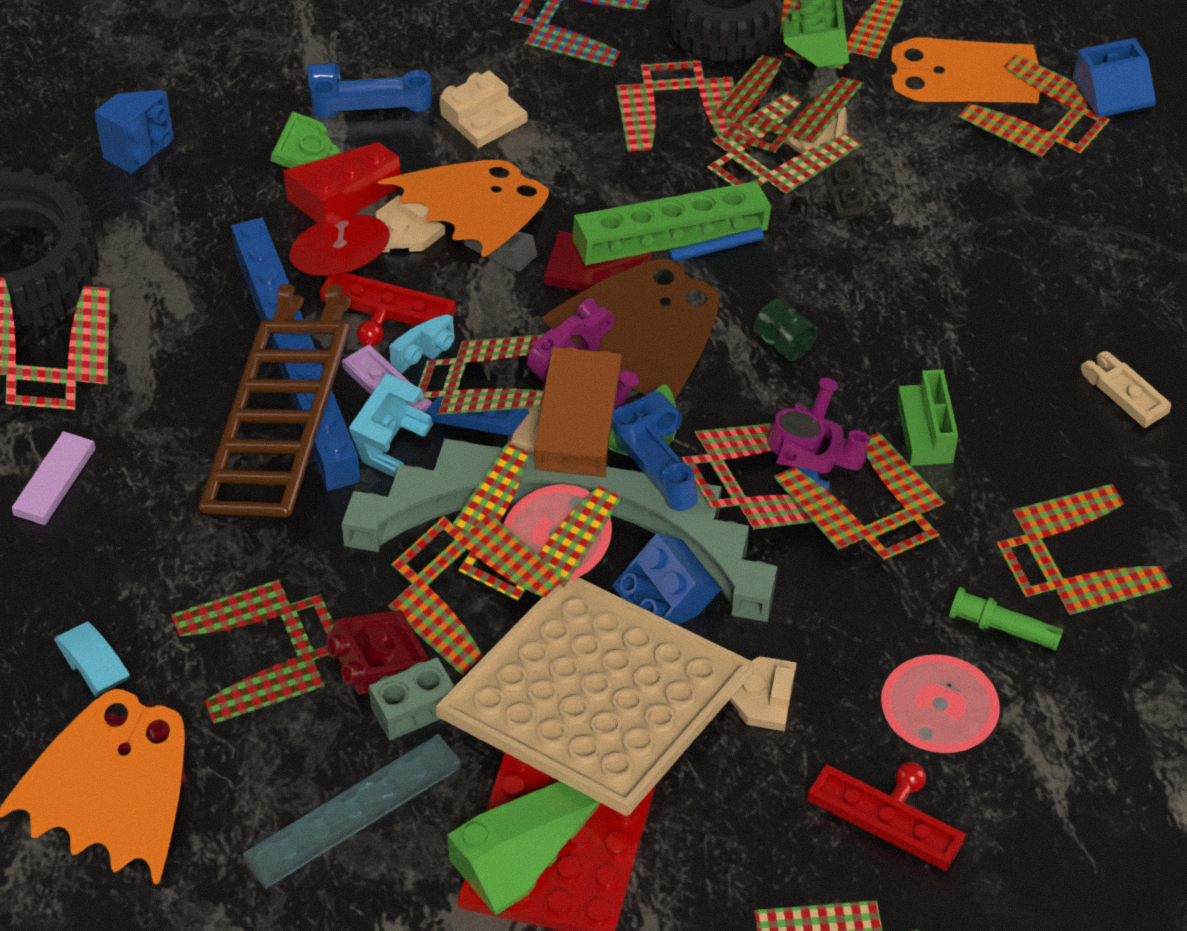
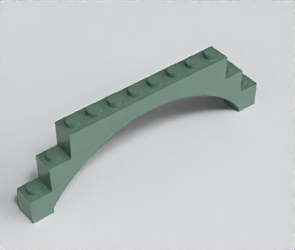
[342,439,777,622]

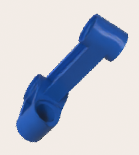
[307,63,433,118]
[612,391,698,511]

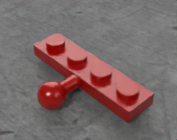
[320,272,456,347]
[807,762,966,871]

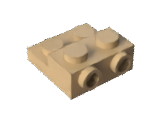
[440,70,528,148]

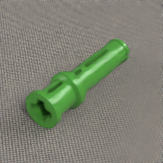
[949,587,1064,651]

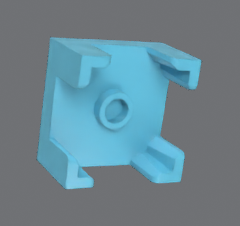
[349,373,433,477]

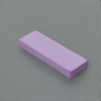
[342,345,432,413]
[12,431,96,525]

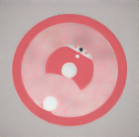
[503,484,612,581]
[881,655,1000,753]

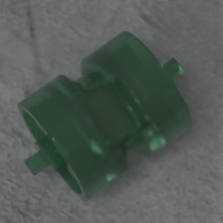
[753,298,818,361]

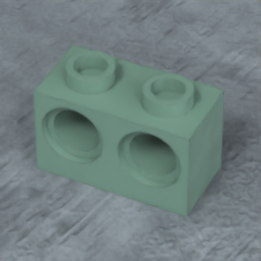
[369,657,455,741]

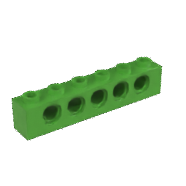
[572,181,771,265]

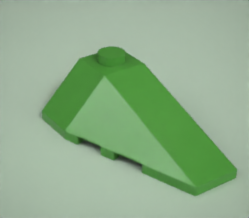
[783,0,849,68]
[447,781,600,916]

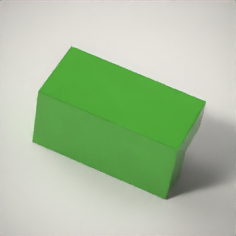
[897,369,958,466]

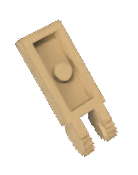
[1081,351,1171,428]

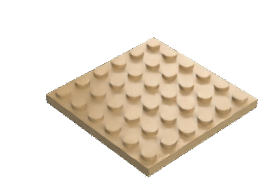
[436,577,754,817]

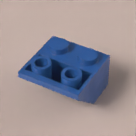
[1073,38,1156,118]
[94,90,174,174]
[612,533,721,625]

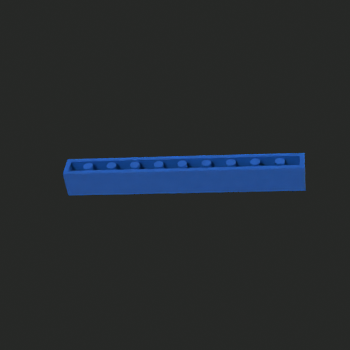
[231,217,361,491]

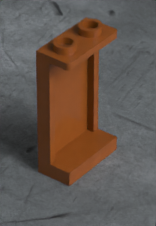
[534,347,622,478]

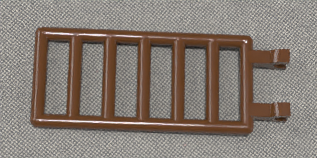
[199,285,351,518]

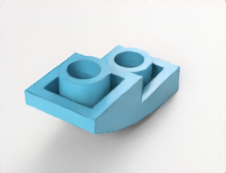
[389,314,455,374]
[54,621,130,696]

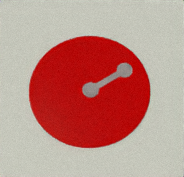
[290,214,390,276]

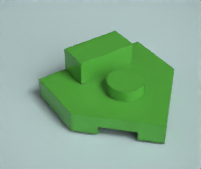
[270,111,341,168]

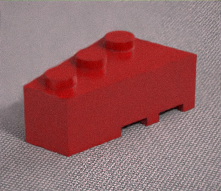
[283,142,401,230]

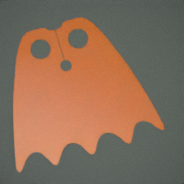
[377,160,549,257]
[0,689,185,885]

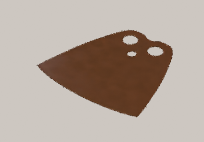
[542,259,719,400]

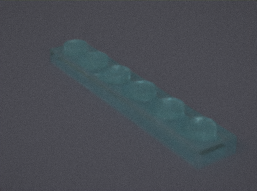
[243,734,461,889]

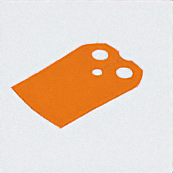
[891,37,1040,103]

